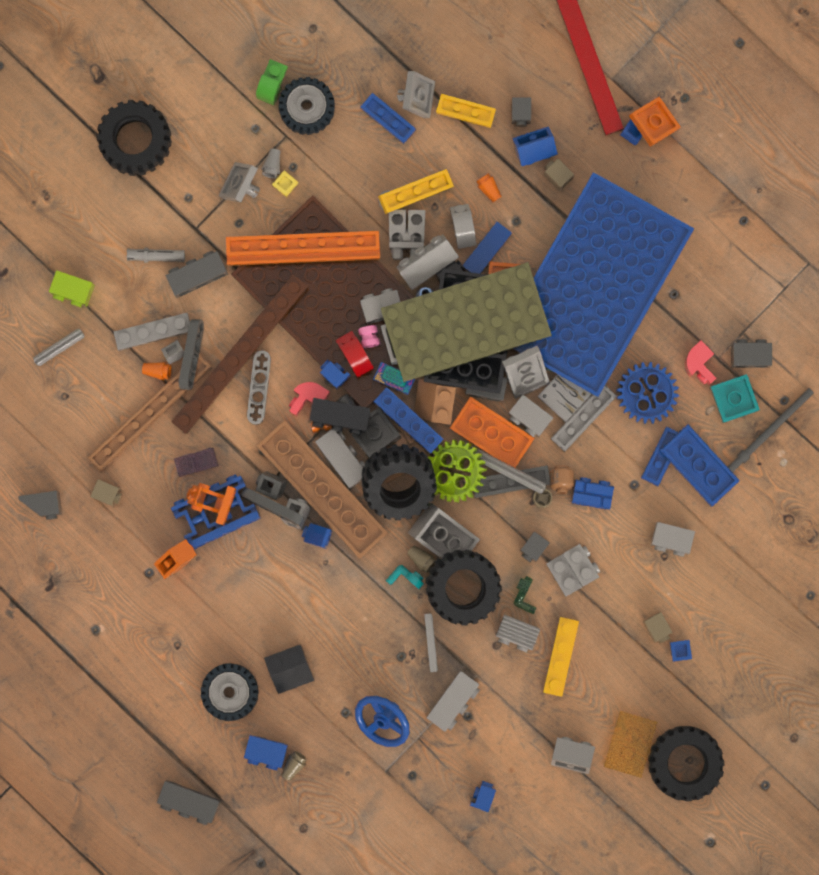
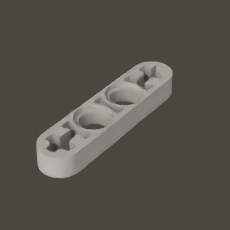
[247,350,271,425]

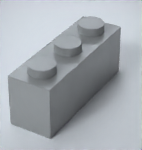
[397,234,459,290]
[315,430,365,489]
[426,671,480,732]

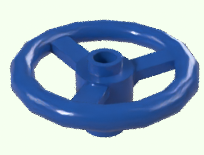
[355,696,410,747]

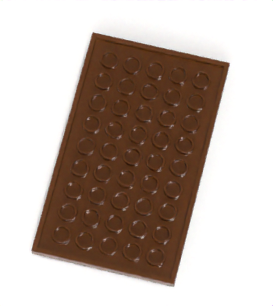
[231,195,415,408]

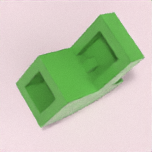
[256,59,288,105]

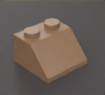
[414,377,456,425]

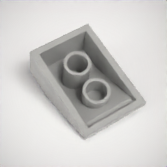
[408,502,480,558]

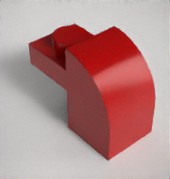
[335,331,374,378]

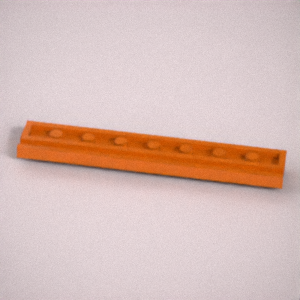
[226,231,380,266]

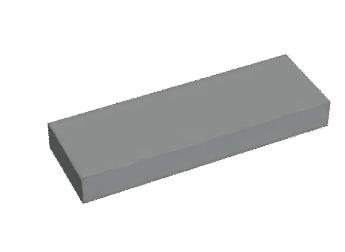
[424,614,438,672]

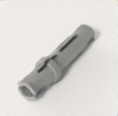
[127,247,185,263]

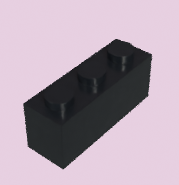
[308,398,370,435]

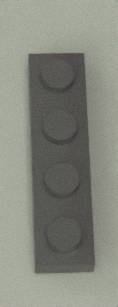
[474,466,550,498]

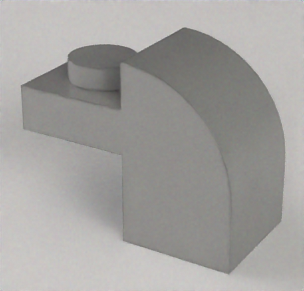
[450,204,477,249]

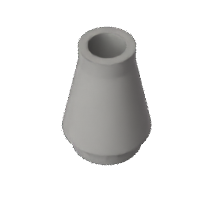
[261,149,281,178]

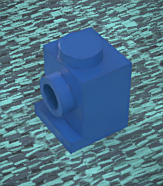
[320,360,350,390]
[470,781,496,812]

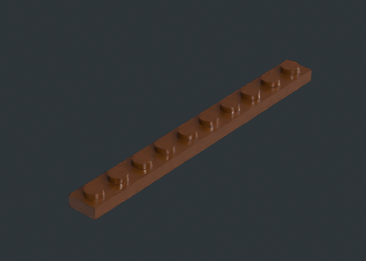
[171,275,308,434]

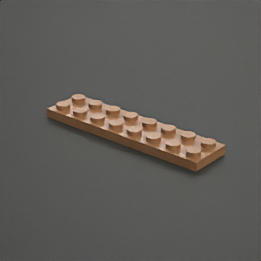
[257,420,388,559]

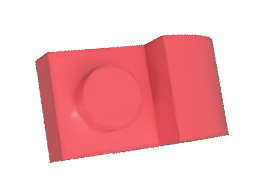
[685,340,716,385]
[289,382,330,417]

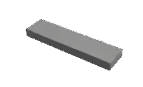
[551,385,617,452]

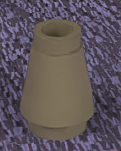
[407,545,436,573]
[281,751,307,781]

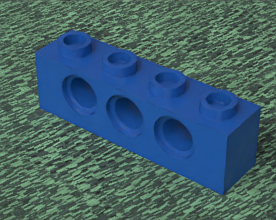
[373,387,444,453]

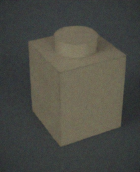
[544,158,574,191]
[90,479,122,507]
[643,612,673,643]

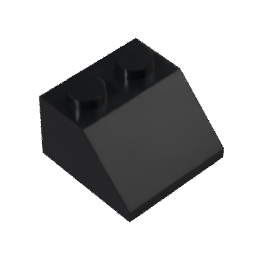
[264,644,315,694]

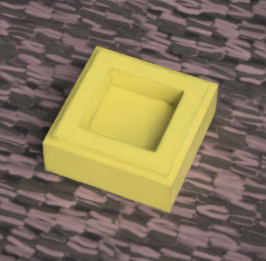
[272,170,299,198]

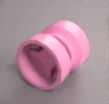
[358,325,380,348]

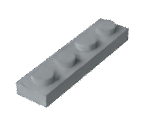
[114,313,190,351]

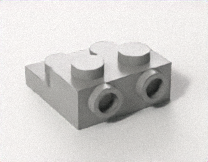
[546,544,600,597]

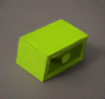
[49,270,95,308]

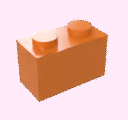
[154,539,197,579]

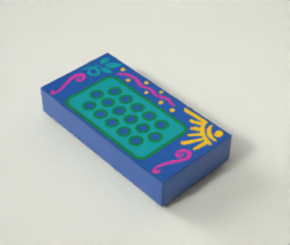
[373,362,415,395]

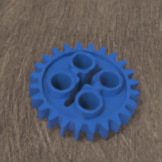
[616,362,679,424]

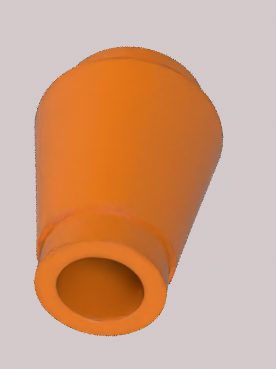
[476,173,502,203]
[142,362,172,381]

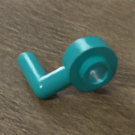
[385,565,424,590]

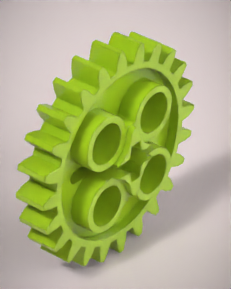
[428,440,487,503]

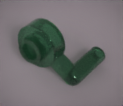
[514,576,536,615]

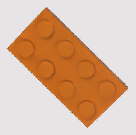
[450,396,535,468]

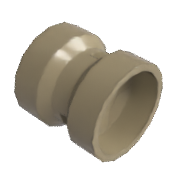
[533,488,552,508]

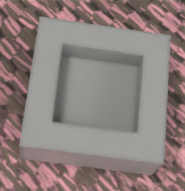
[161,340,184,365]

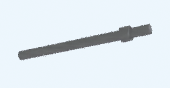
[728,388,814,473]

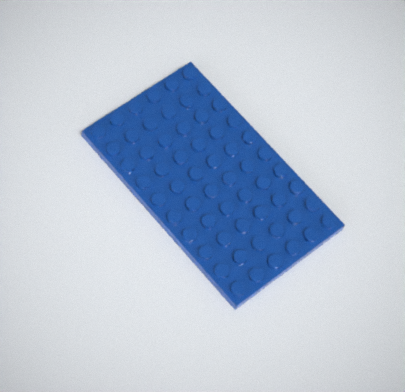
[513,172,694,397]

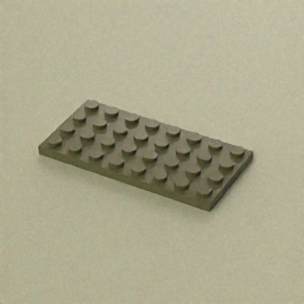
[381,262,552,382]

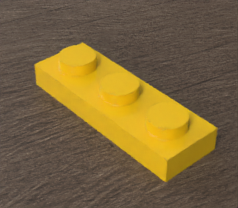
[436,94,496,128]

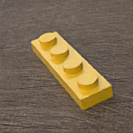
[378,169,454,214]
[543,617,579,697]

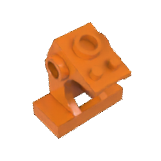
[186,483,237,526]

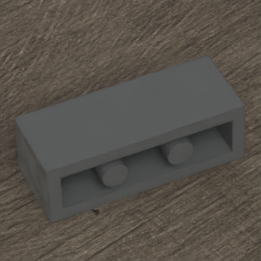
[165,251,228,298]
[157,780,221,825]

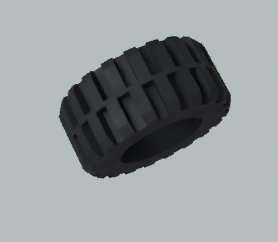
[97,100,172,176]
[361,444,437,520]
[426,549,502,626]
[648,726,725,801]

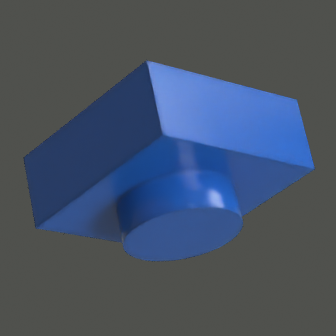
[620,119,642,145]
[669,640,692,662]

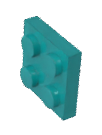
[710,374,760,423]

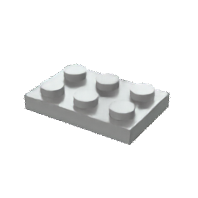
[502,346,550,399]

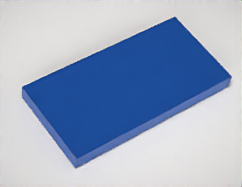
[659,424,740,507]

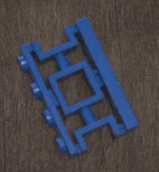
[171,474,261,549]

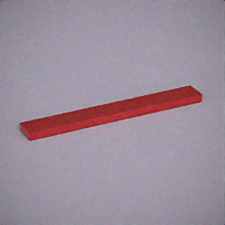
[556,0,624,136]

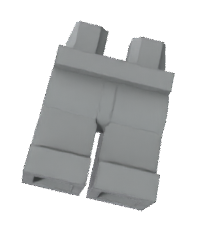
[389,210,425,260]

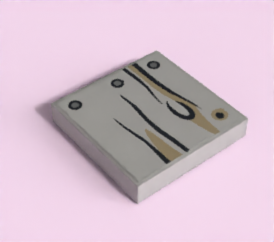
[538,375,591,423]

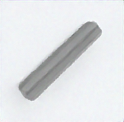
[33,328,85,366]

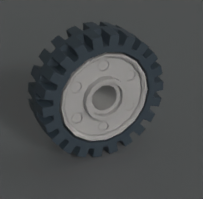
[279,77,335,135]
[201,663,259,721]

